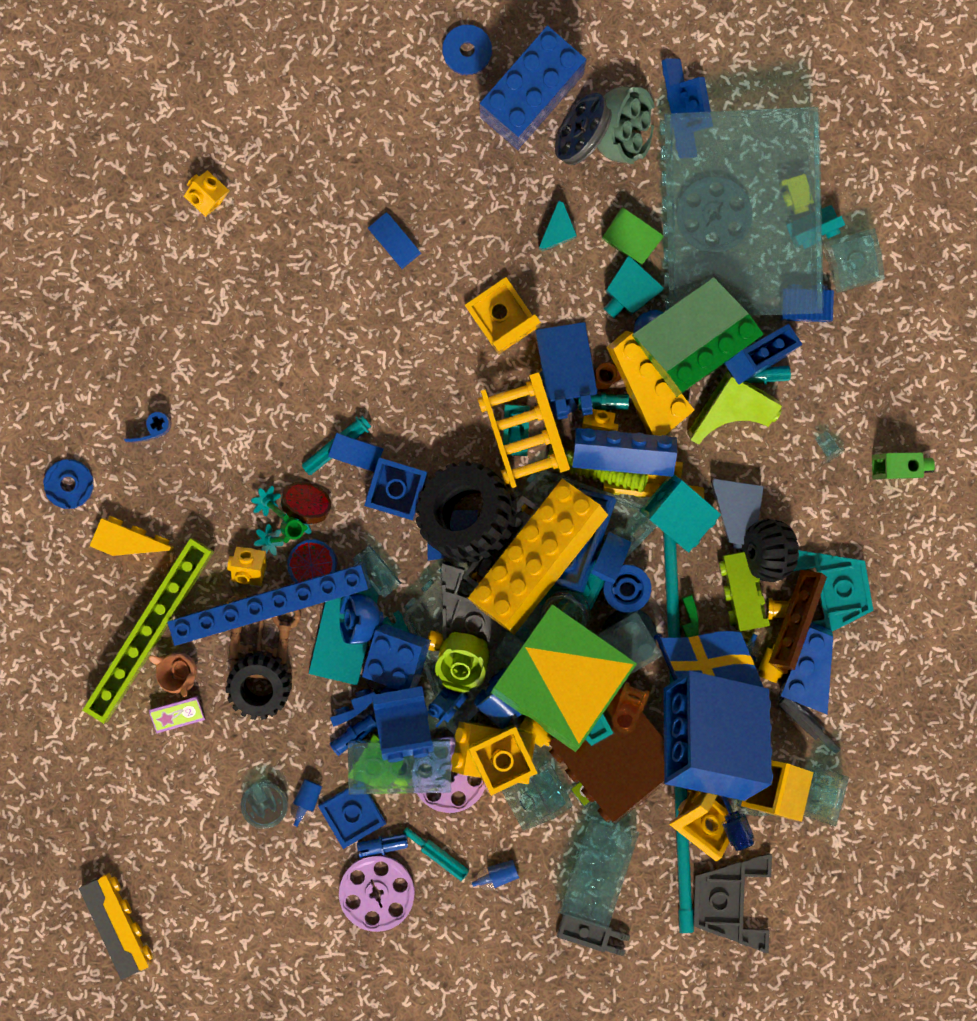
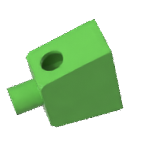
[872,452,935,480]

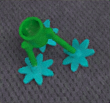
[251,486,312,556]

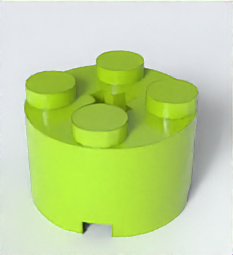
[435,632,490,692]

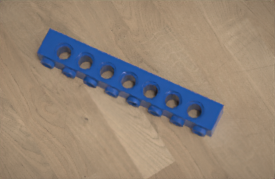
[167,563,371,646]

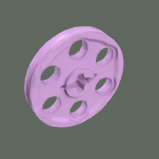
[412,736,485,813]
[339,855,415,932]

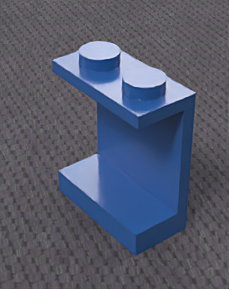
[372,686,433,762]

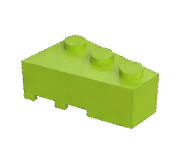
[718,552,770,631]

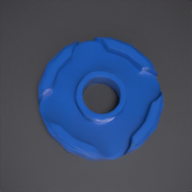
[443,25,492,75]
[43,459,94,509]

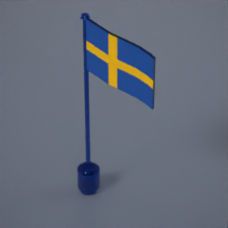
[654,631,763,851]

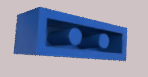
[725,324,803,385]

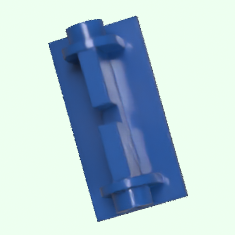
[428,687,469,728]

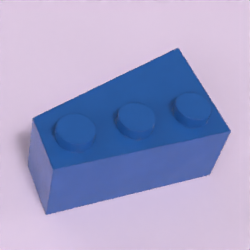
[780,622,833,715]

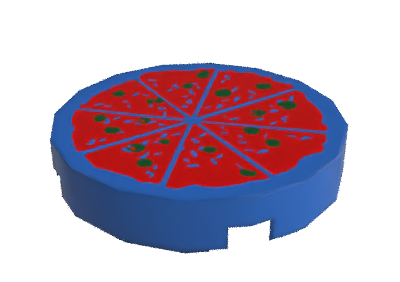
[287,539,338,583]

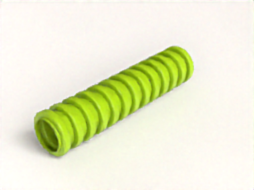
[548,449,648,493]

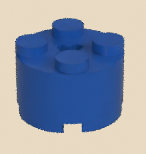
[474,668,521,729]

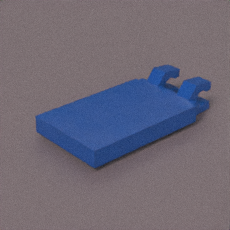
[536,322,597,420]

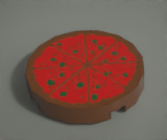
[280,482,331,524]

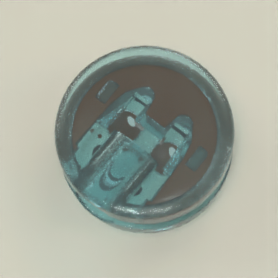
[540,589,590,627]
[241,780,289,829]

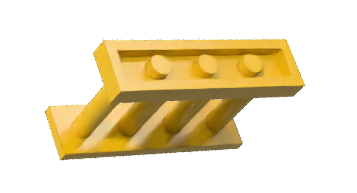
[477,372,570,489]

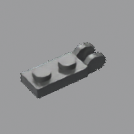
[556,912,630,956]

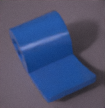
[123,412,172,443]

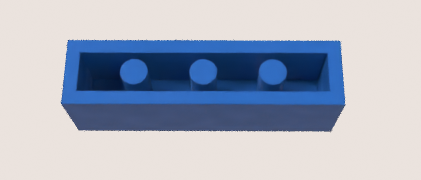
[572,428,677,477]

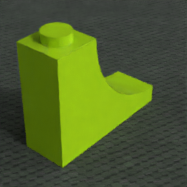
[687,370,782,445]

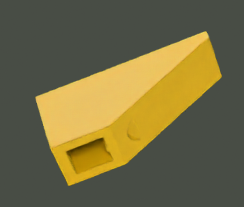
[90,515,174,556]

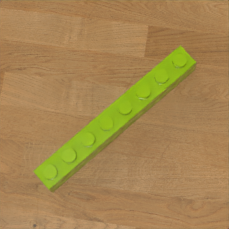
[82,538,215,724]

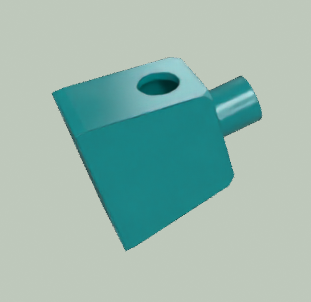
[603,256,664,319]

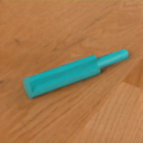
[403,827,470,882]

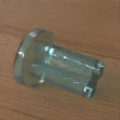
[815,431,845,463]

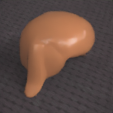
[149,652,197,697]

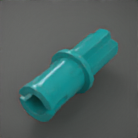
[746,366,791,385]

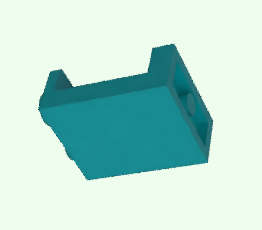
[639,474,721,553]

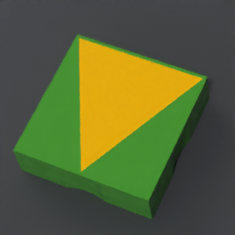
[491,605,637,752]

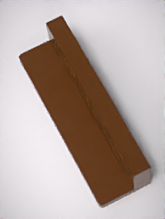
[769,570,827,674]

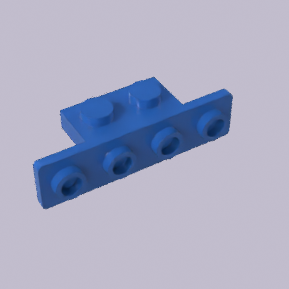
[662,58,713,159]

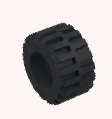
[225,651,292,720]

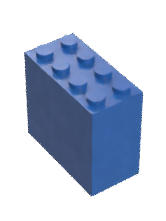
[479,25,586,150]
[663,670,773,801]

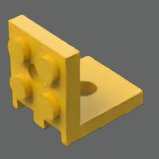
[465,277,541,355]
[669,789,741,861]

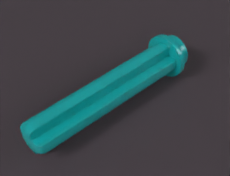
[302,415,372,475]

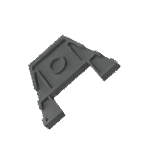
[442,561,509,655]
[693,853,772,953]

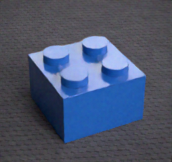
[364,458,429,521]
[362,624,431,690]

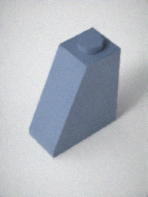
[711,479,764,549]

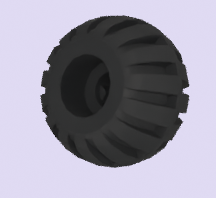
[742,519,799,582]

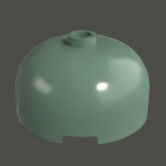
[594,86,655,164]

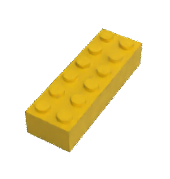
[468,478,608,635]

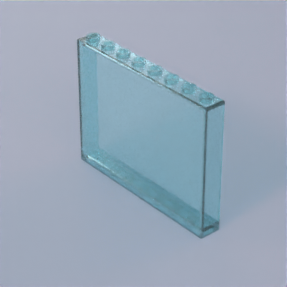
[660,107,824,316]

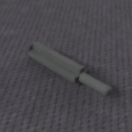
[777,697,840,753]

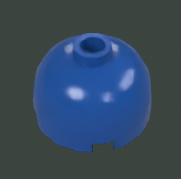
[339,594,384,644]

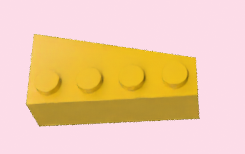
[607,331,694,436]

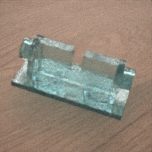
[352,545,402,598]

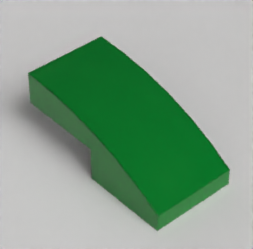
[681,594,699,637]

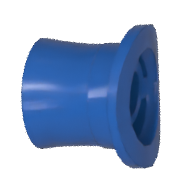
[604,565,651,612]

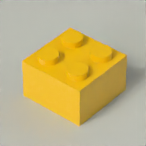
[466,724,537,796]

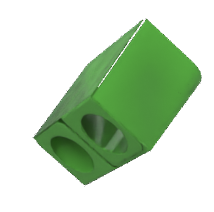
[602,207,664,266]

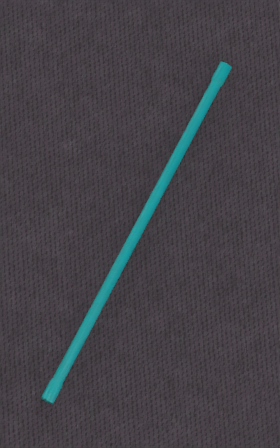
[663,532,694,933]

